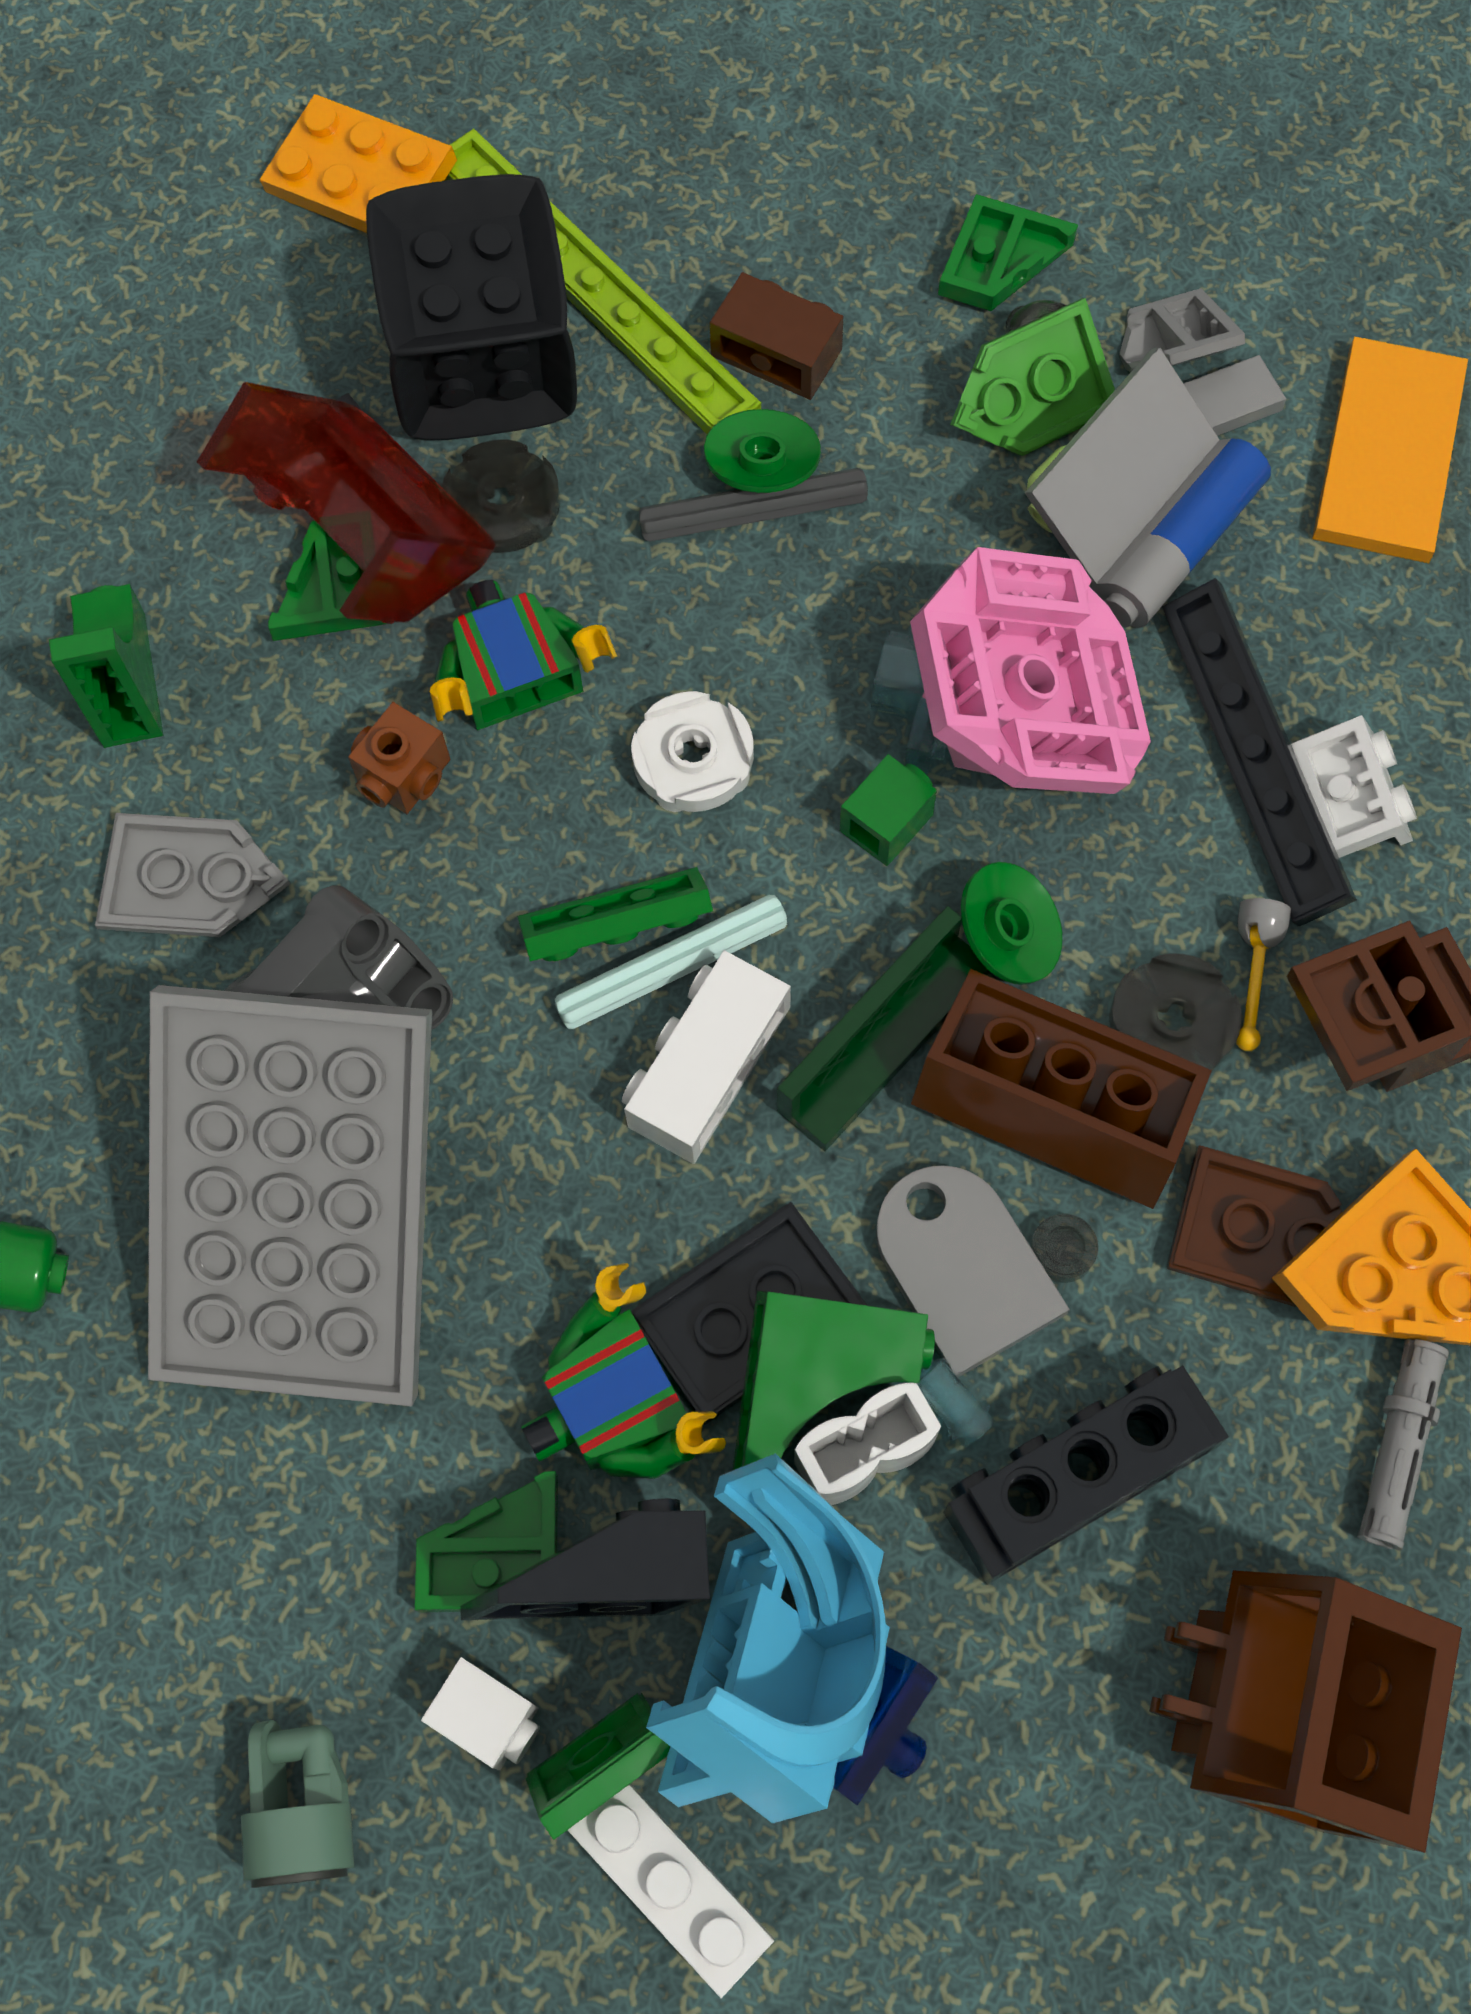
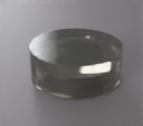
[1030,1214,1098,1283]

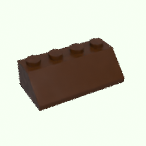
[911,969,1212,1209]

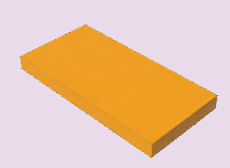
[1312,336,1468,563]

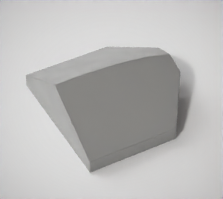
[1119,288,1245,372]

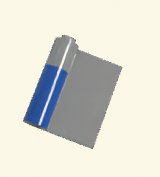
[1025,347,1271,628]

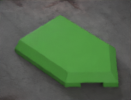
[950,298,1115,456]

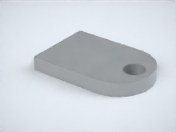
[876,1166,1070,1380]

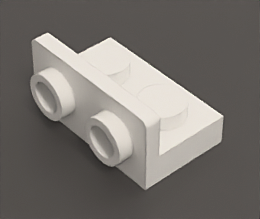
[1291,715,1417,858]

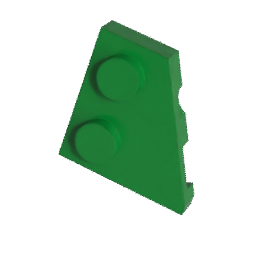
[938,194,1078,311]
[268,512,387,641]

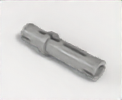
[1357,1339,1449,1551]

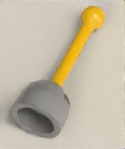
[1235,898,1291,1051]

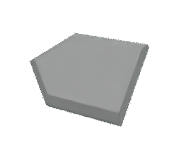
[95,813,290,937]

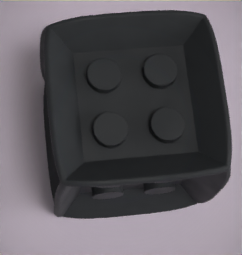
[366,174,577,440]

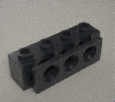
[944,1365,1229,1585]

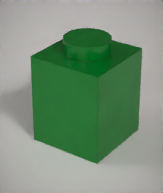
[839,754,937,866]

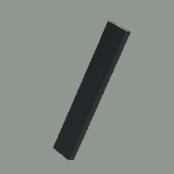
[1162,578,1357,926]

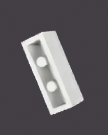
[622,950,791,1164]
[568,1784,774,1998]

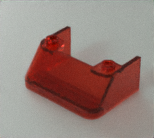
[197,382,496,624]

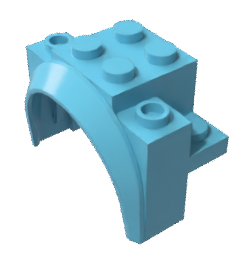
[646,1453,890,1823]

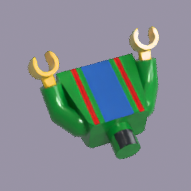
[430,580,617,731]
[521,1263,726,1479]

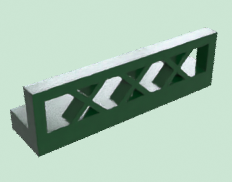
[777,906,990,1151]

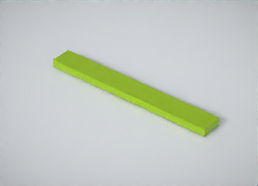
[445,128,761,435]

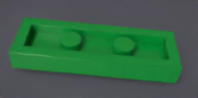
[517,867,713,962]

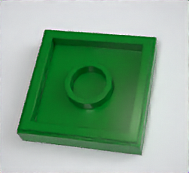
[525,1693,670,1840]

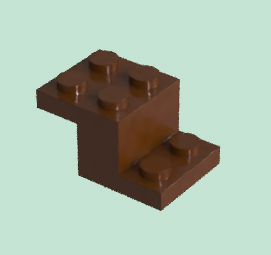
[1286,920,1471,1092]

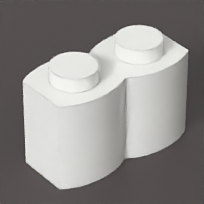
[794,1383,941,1505]

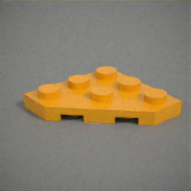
[1272,1149,1471,1346]

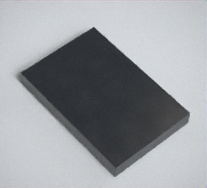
[631,1202,867,1425]

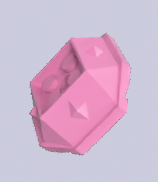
[910,547,1151,794]

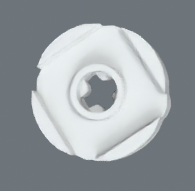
[631,691,754,812]

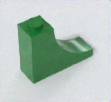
[49,584,164,748]
[732,1291,935,1471]

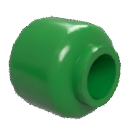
[0,1221,69,1313]

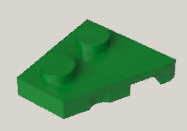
[414,1471,558,1613]

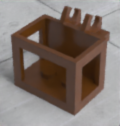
[1149,1570,1462,1853]

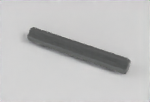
[639,468,868,542]

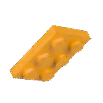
[259,94,457,233]

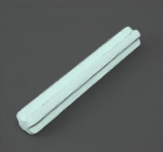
[554,895,787,1029]

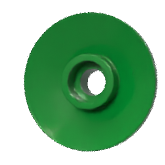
[704,409,821,493]
[961,862,1063,985]

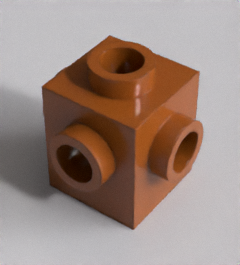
[348,702,451,814]

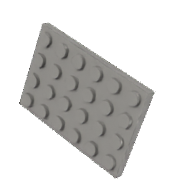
[148,985,432,1406]

